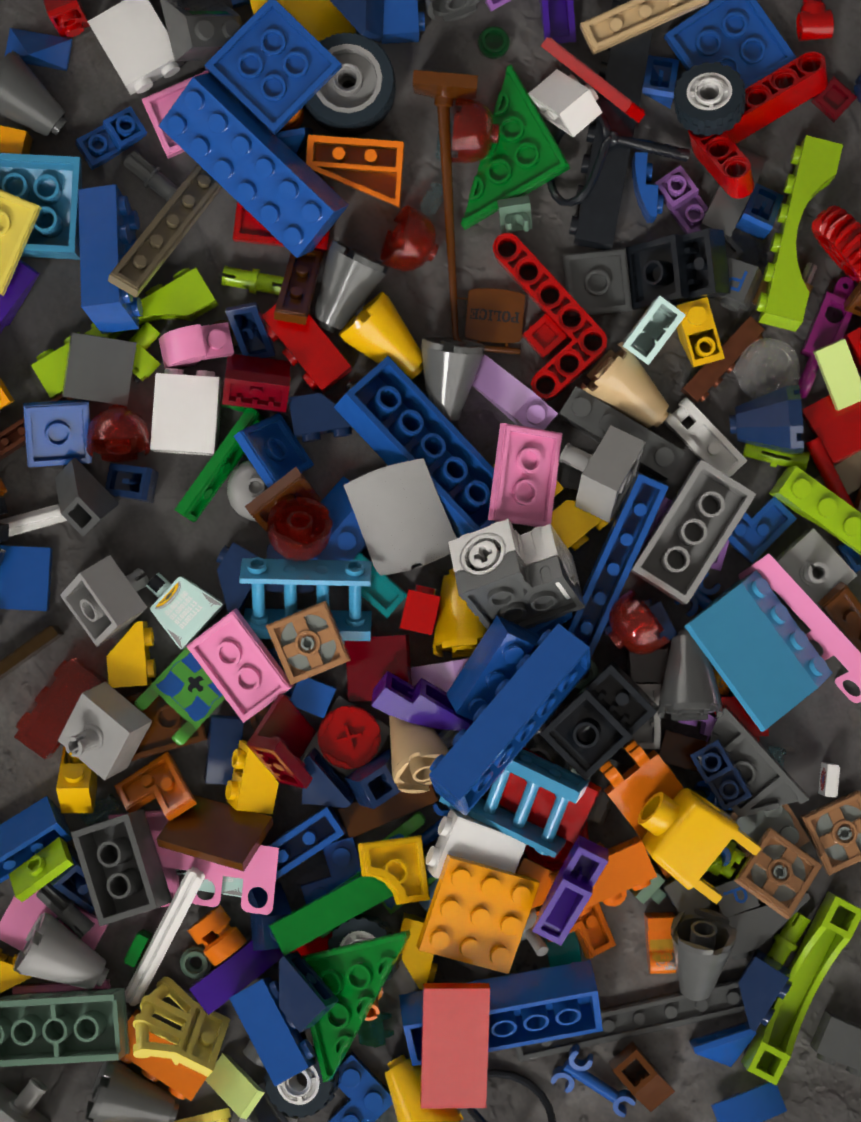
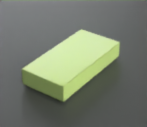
[813,339,861,411]
[205,1053,265,1120]

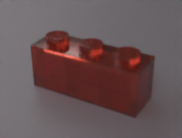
[14,658,107,760]

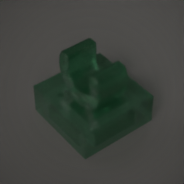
[358,1012,394,1048]

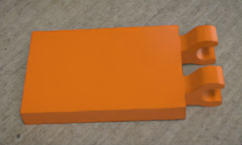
[599,739,684,839]

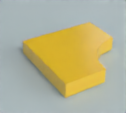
[358,835,430,905]

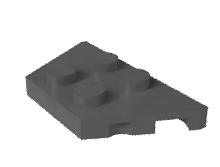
[696,704,809,818]

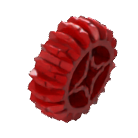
[811,205,861,284]

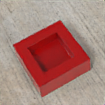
[522,313,567,359]

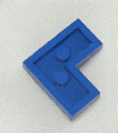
[728,497,797,564]
[301,837,361,904]
[328,1052,393,1122]

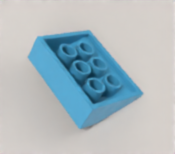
[0,153,82,260]
[684,570,833,732]

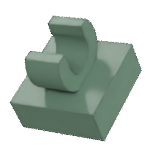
[497,195,532,234]
[629,871,667,905]

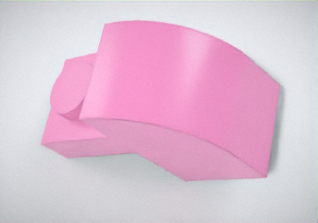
[158,322,234,369]

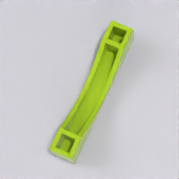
[756,135,843,332]
[31,267,219,399]
[769,466,861,555]
[741,891,861,1085]

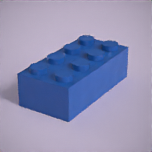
[78,184,143,334]

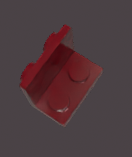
[222,354,291,412]
[246,694,316,789]

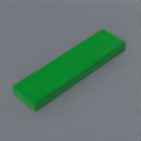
[174,407,266,523]
[268,874,393,955]

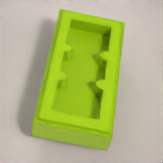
[8,837,74,902]

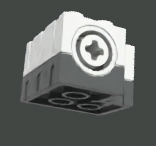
[448,519,585,630]

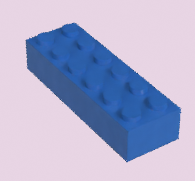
[158,73,349,258]
[334,356,495,538]
[429,623,591,816]
[399,960,603,1066]

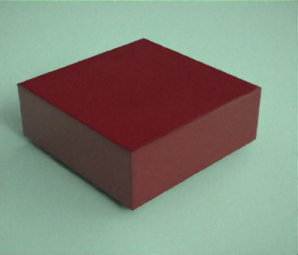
[811,76,857,123]

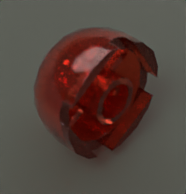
[452,98,500,164]
[380,205,439,272]
[86,405,151,462]
[267,497,333,561]
[608,588,670,655]

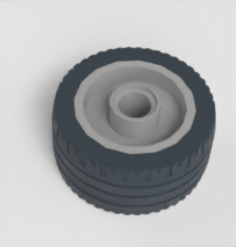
[305,33,396,136]

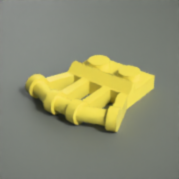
[133,977,230,1077]

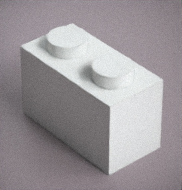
[528,69,602,137]

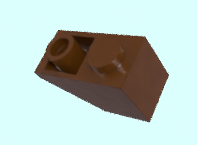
[609,1041,675,1112]

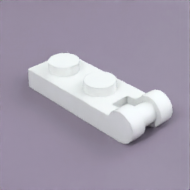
[664,397,748,477]

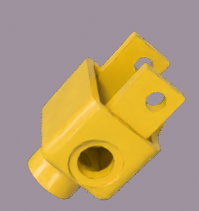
[638,788,762,905]

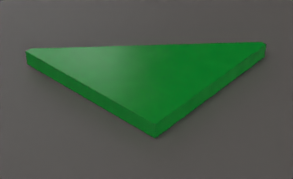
[461,64,570,230]
[302,930,411,1083]

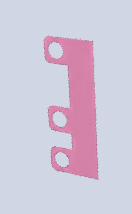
[739,554,861,703]
[150,830,279,915]

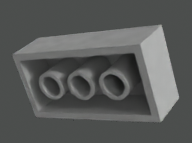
[630,459,756,605]

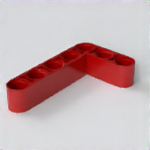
[688,51,828,199]
[493,233,607,402]

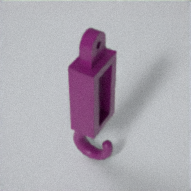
[798,277,855,398]

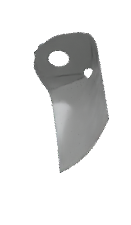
[343,458,457,576]

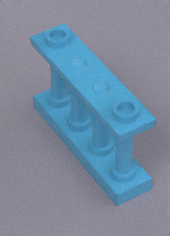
[239,557,372,641]
[439,749,590,858]

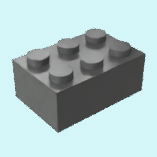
[71,809,172,926]

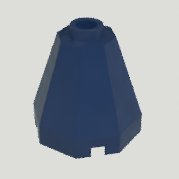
[729,385,804,454]

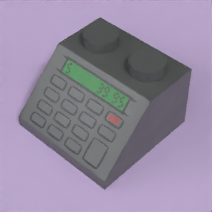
[160,0,243,62]

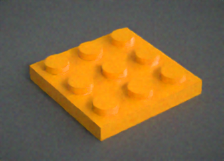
[416,854,540,974]

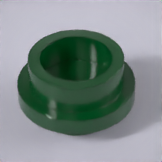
[478,26,510,59]

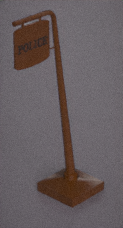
[413,70,525,355]

